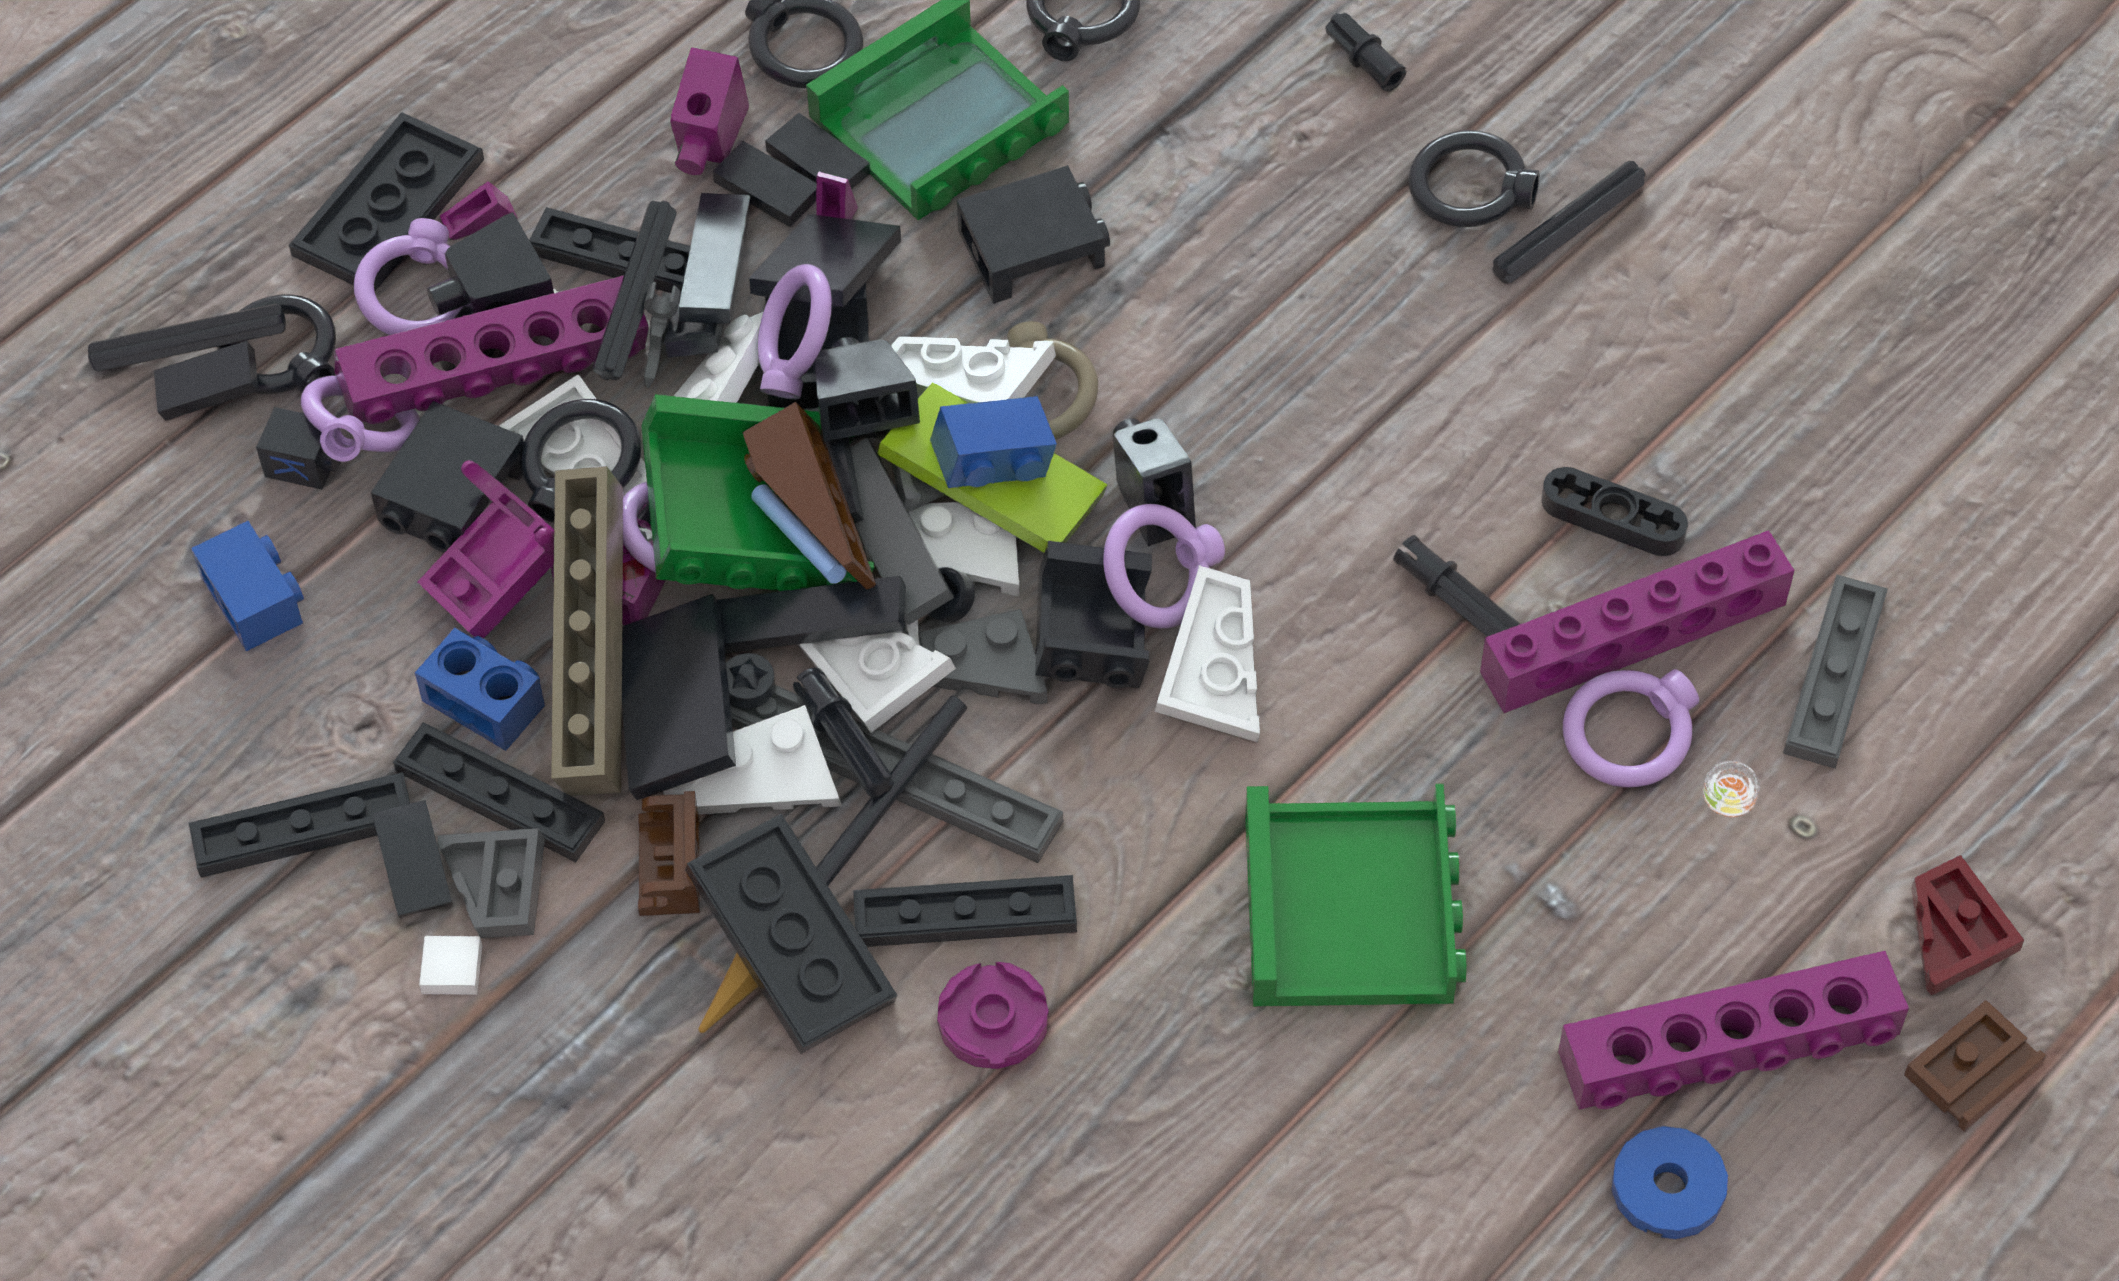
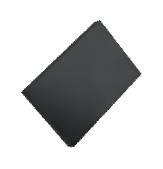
[749,214,901,307]

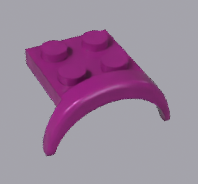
[417,460,554,638]

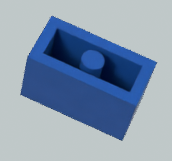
[930,396,1057,488]
[191,521,304,651]

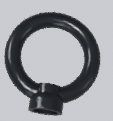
[745,0,863,89]
[1026,0,1140,61]
[1408,130,1540,227]
[217,294,336,394]
[520,399,642,523]

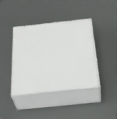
[419,936,482,995]

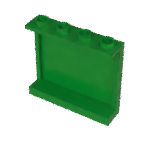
[641,394,874,591]
[1245,784,1467,1007]

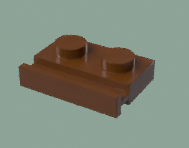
[1904,1000,2047,1131]

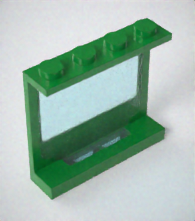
[806,0,1069,220]

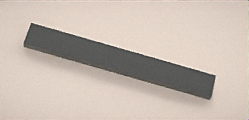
[730,685,1064,863]

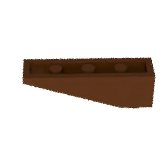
[743,402,876,590]

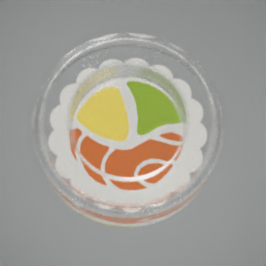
[1703,761,1760,817]

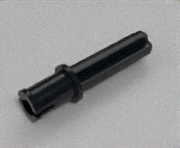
[1393,535,1520,637]
[793,667,894,798]

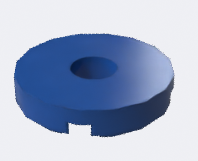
[1611,1126,1728,1239]

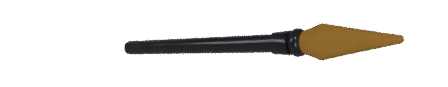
[698,696,967,1033]

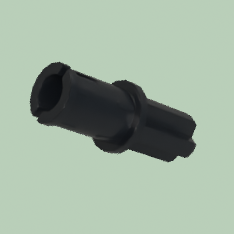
[1325,13,1407,91]

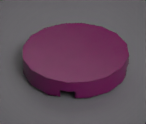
[937,962,1049,1069]

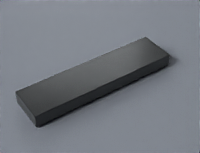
[850,438,954,625]
[1783,574,1888,769]

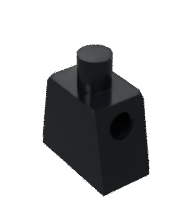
[427,212,554,316]
[815,337,920,442]
[1113,418,1196,546]

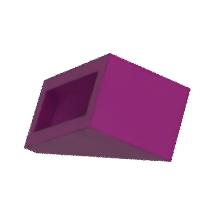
[816,172,858,219]
[440,181,518,241]

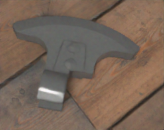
[644,282,681,388]

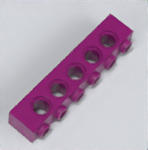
[335,276,649,424]
[1480,530,1795,713]
[1558,951,1909,1110]

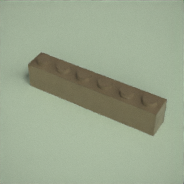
[551,466,623,796]

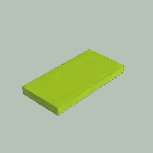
[877,382,1108,553]

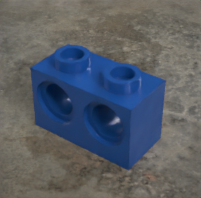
[415,628,545,751]

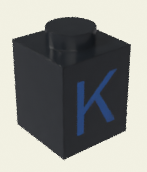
[256,407,341,490]

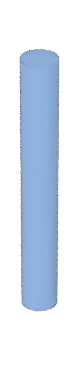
[751,485,846,583]

